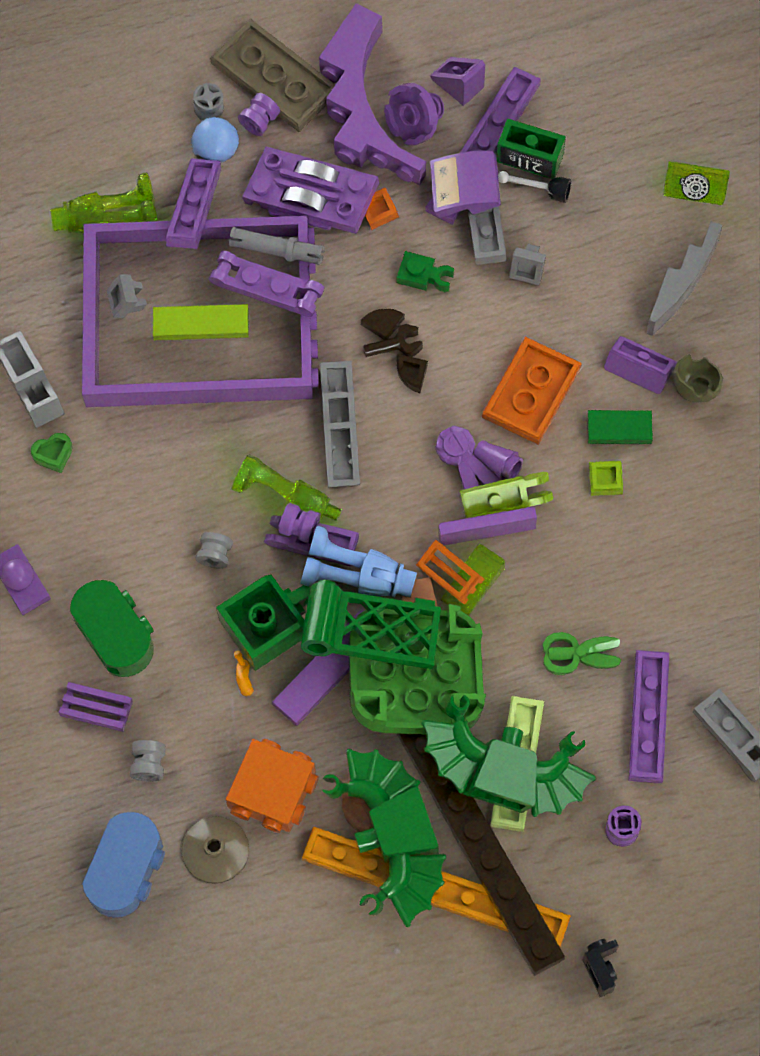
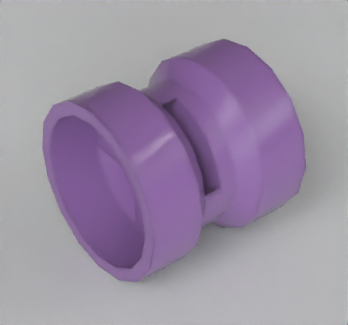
[238,93,280,136]
[278,503,321,544]
[605,805,642,847]

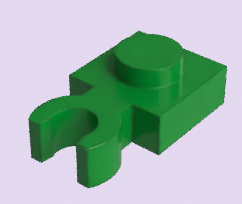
[396,251,454,292]

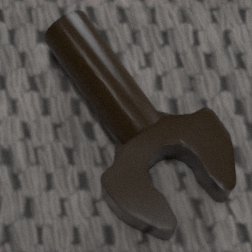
[363,324,423,357]

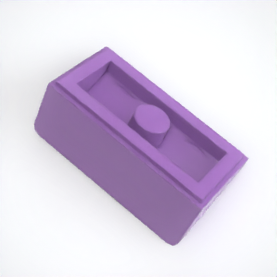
[604,336,677,394]

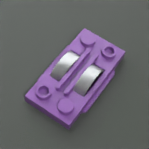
[242,147,379,234]

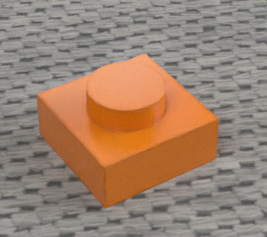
[365,187,399,230]

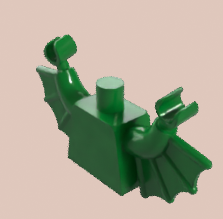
[421,695,596,817]
[322,748,446,927]

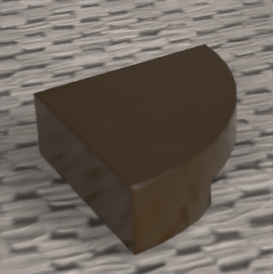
[361,308,405,340]
[396,354,428,393]

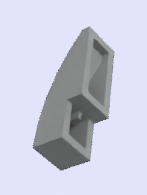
[0,331,65,428]

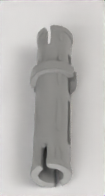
[229,227,325,265]

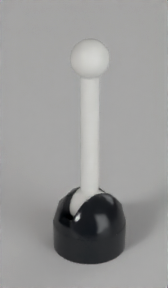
[498,171,571,203]

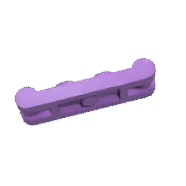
[209,251,325,317]

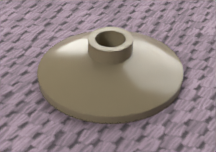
[181,816,249,883]

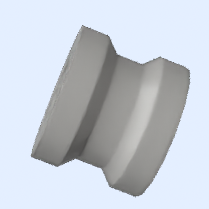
[193,83,224,120]
[195,532,233,569]

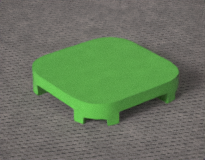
[348,604,486,734]

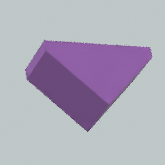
[430,57,485,106]

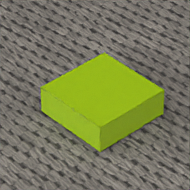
[589,461,623,496]

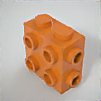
[226,739,319,833]

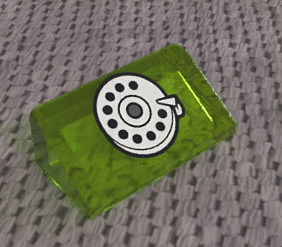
[663,161,730,205]

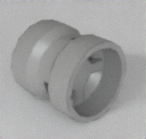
[130,740,166,782]

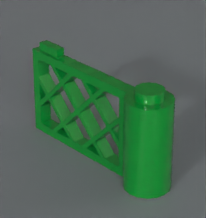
[301,580,441,670]

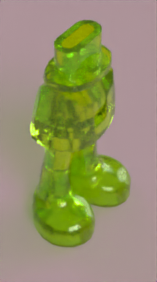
[50,172,158,234]
[231,454,342,521]

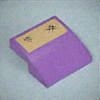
[430,151,501,218]

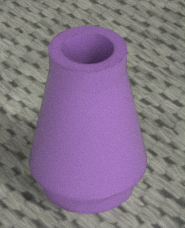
[474,440,523,480]

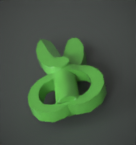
[542,632,621,675]

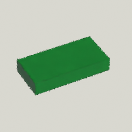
[587,410,653,444]

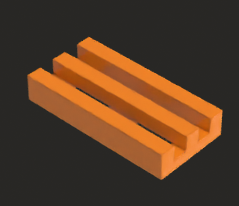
[416,539,485,605]

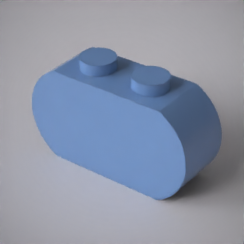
[83,812,165,917]

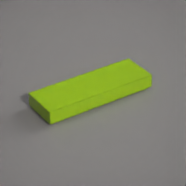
[153,304,249,340]

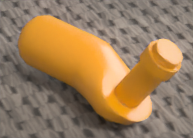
[234,650,254,697]

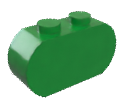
[70,580,154,677]

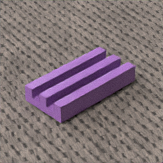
[59,682,133,732]

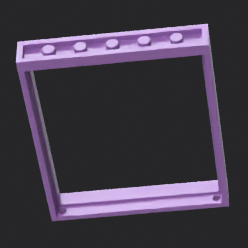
[82,216,319,407]

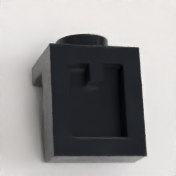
[582,938,619,997]

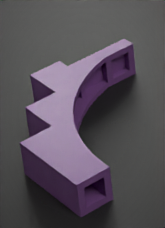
[319,3,426,185]

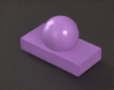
[0,544,51,616]

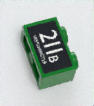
[497,118,566,179]

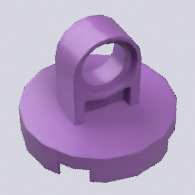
[384,83,444,145]

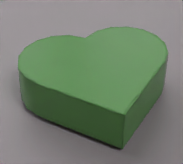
[31,433,73,473]

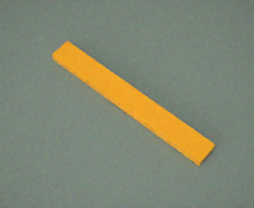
[302,826,571,948]

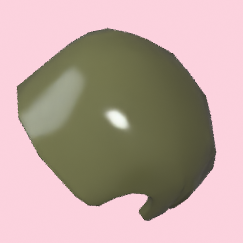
[674,355,723,402]

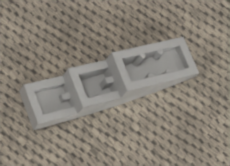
[647,221,723,336]
[320,361,360,488]

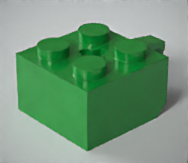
[216,574,310,671]

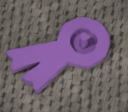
[435,426,501,489]

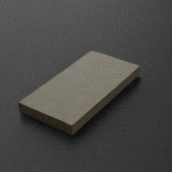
[210,19,336,132]

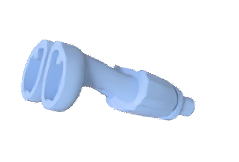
[300,525,417,598]

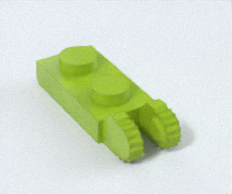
[459,472,553,518]

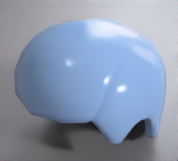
[191,117,239,162]

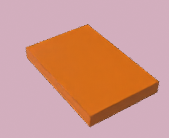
[482,337,582,445]

